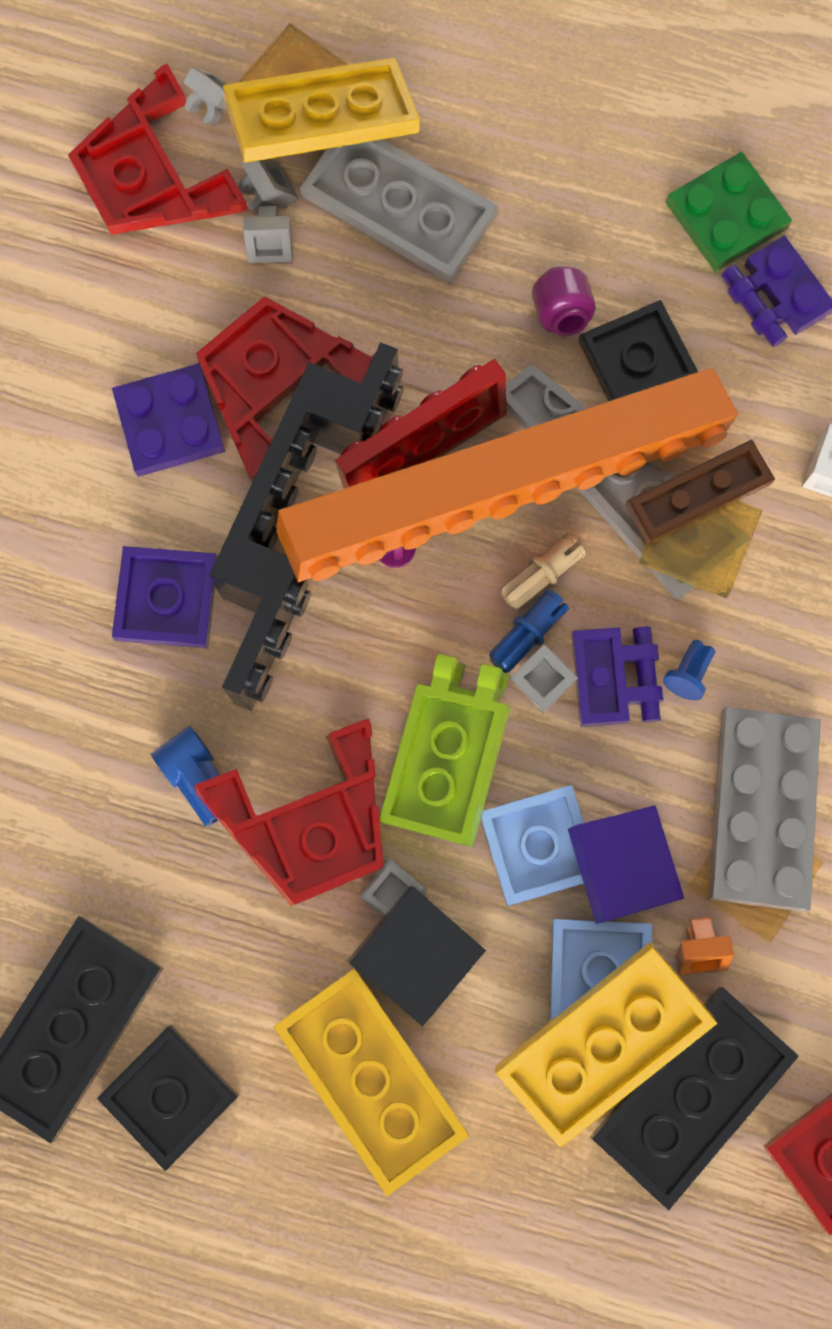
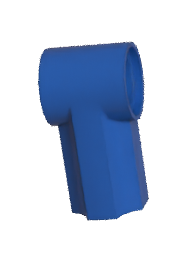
[150,726,221,827]

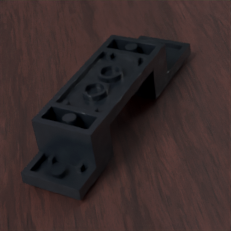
[209,342,404,711]

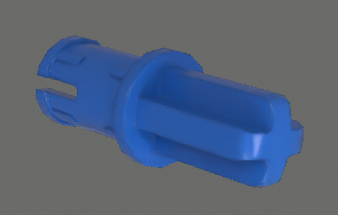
[489,589,569,673]

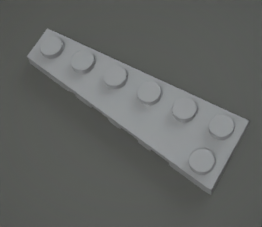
[506,364,749,601]

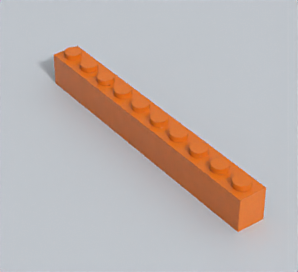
[276,367,738,582]

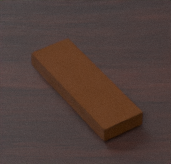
[625,439,775,545]

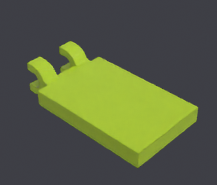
[379,654,510,848]

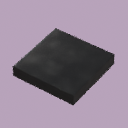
[578,300,698,401]
[347,885,486,1027]
[97,1025,239,1171]

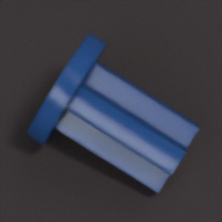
[663,640,716,700]

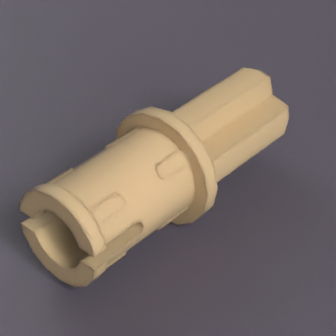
[500,533,586,610]

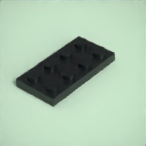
[0,916,163,1144]
[590,987,799,1211]

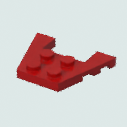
[68,63,248,235]
[196,296,374,482]
[194,718,383,907]

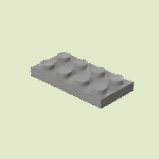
[300,139,498,284]
[708,707,821,912]

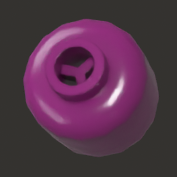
[532,266,596,336]

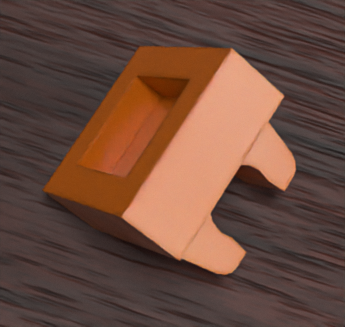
[675,917,734,975]

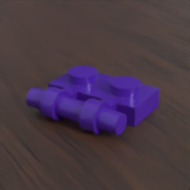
[721,235,832,347]
[571,626,664,727]

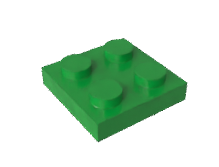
[666,151,792,272]

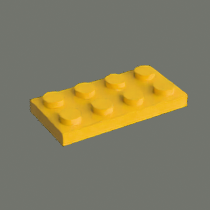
[223,57,420,163]
[495,942,717,1148]
[273,968,469,1197]

